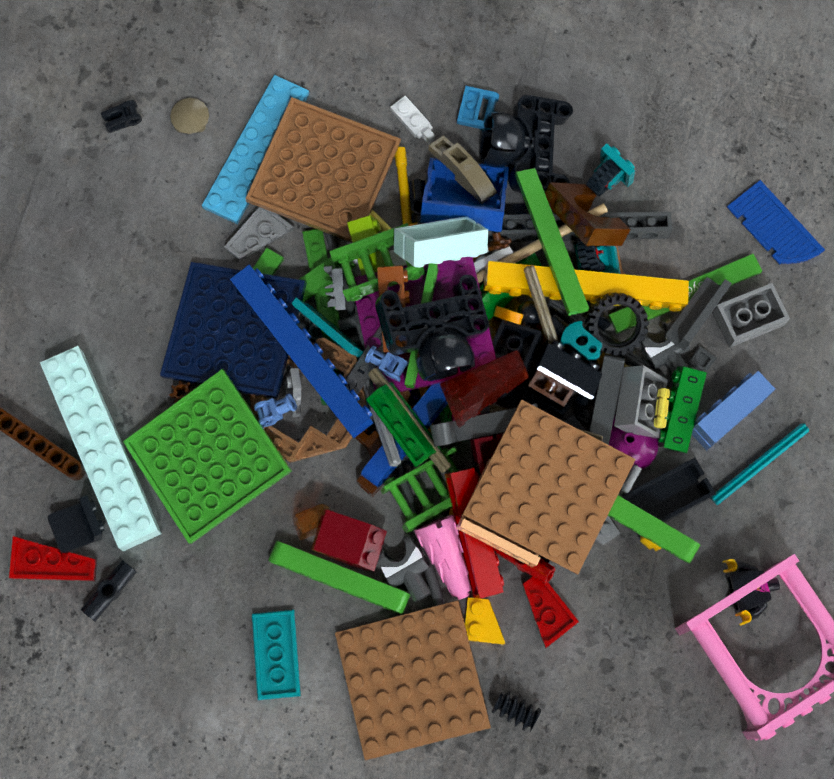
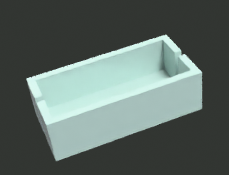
[394,216,488,267]

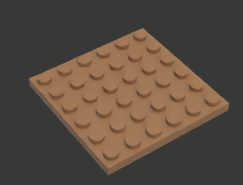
[246,97,401,243]
[462,400,636,575]
[335,600,491,760]

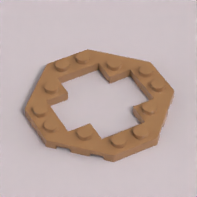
[248,337,368,463]

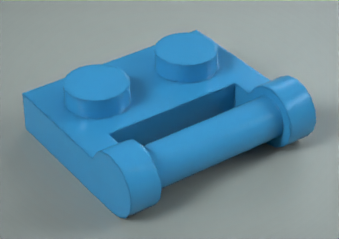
[457,86,499,131]

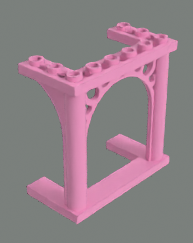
[675,554,834,741]

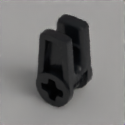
[101,100,142,133]

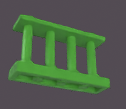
[330,223,425,302]
[381,447,458,534]

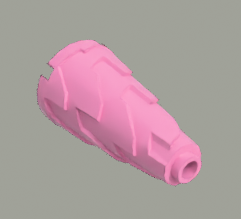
[414,515,471,600]

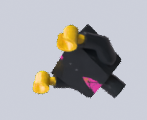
[722,559,780,626]

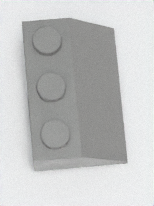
[614,365,668,438]

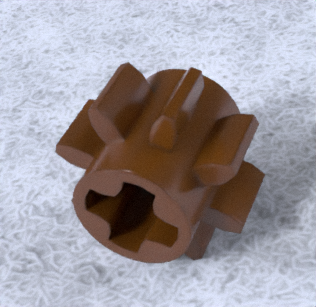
[169,380,194,404]

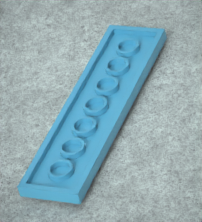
[202,75,309,225]

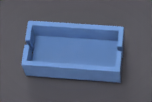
[692,371,775,451]

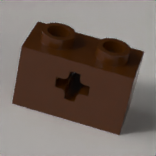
[528,368,574,407]

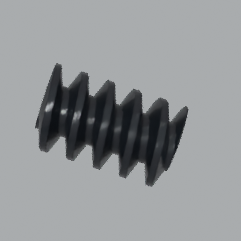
[492,691,541,732]

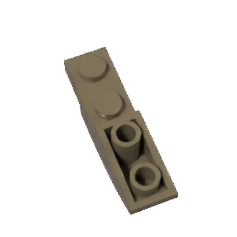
[428,135,497,204]

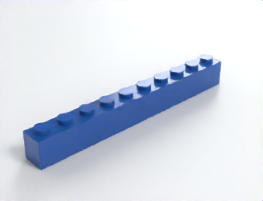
[230,264,373,439]

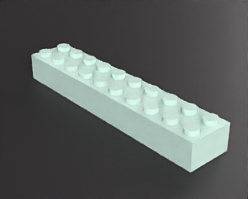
[40,346,162,551]

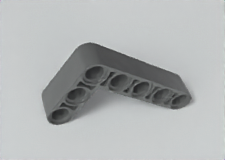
[430,403,538,447]

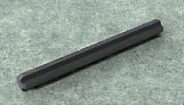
[547,299,651,369]

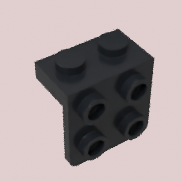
[48,495,105,553]

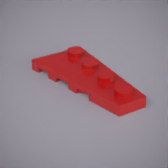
[9,536,97,581]

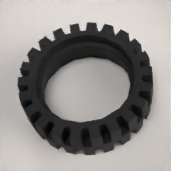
[585,293,649,355]

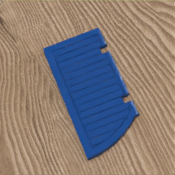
[727,180,825,265]

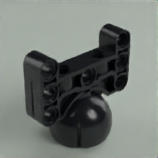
[479,95,573,193]
[375,274,489,381]

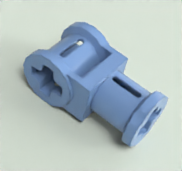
[365,345,409,382]
[254,393,297,427]

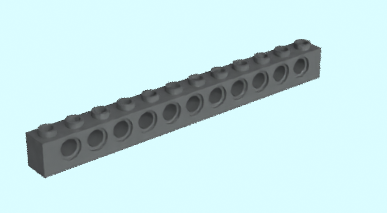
[488,212,672,242]

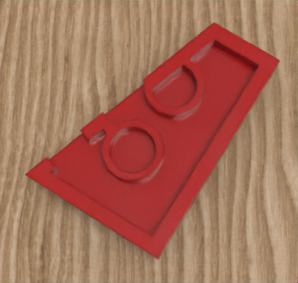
[522,576,579,649]

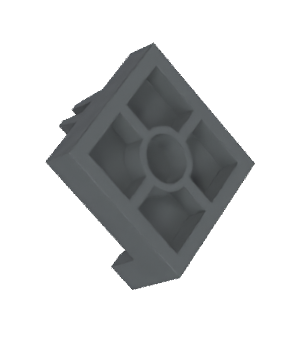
[324,265,346,310]

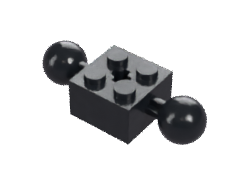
[487,301,542,398]

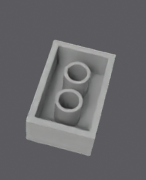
[712,283,790,348]

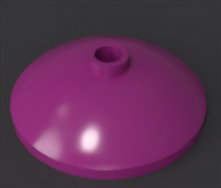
[609,414,658,473]

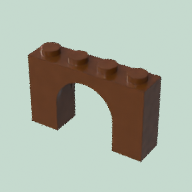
[545,182,631,246]

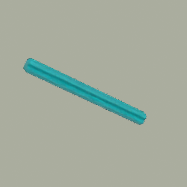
[711,423,809,505]

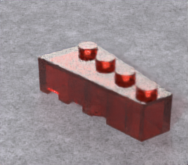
[440,350,528,428]

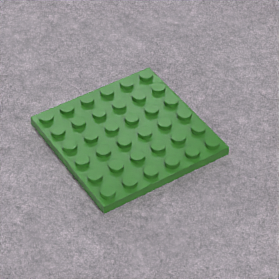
[123,369,292,544]

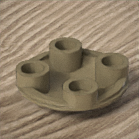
[170,98,209,134]

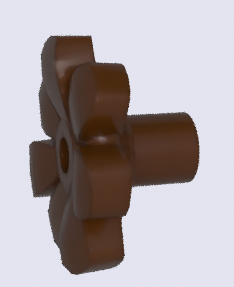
[487,231,512,251]

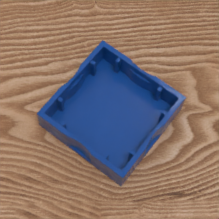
[420,158,509,232]

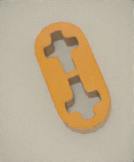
[493,306,523,325]

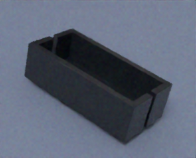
[622,458,716,537]

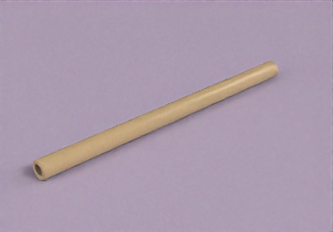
[476,203,608,283]

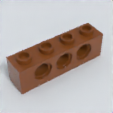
[377,265,410,352]

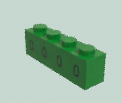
[657,366,707,453]

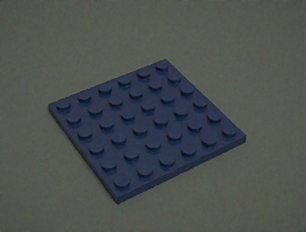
[160,262,307,399]

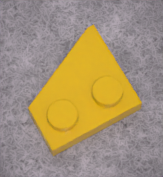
[465,597,505,645]

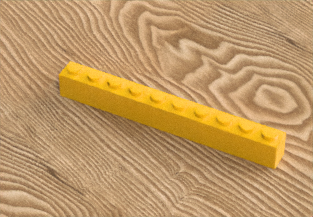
[484,261,689,312]

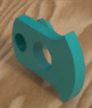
[561,321,602,360]

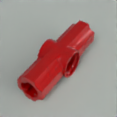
[493,548,556,584]

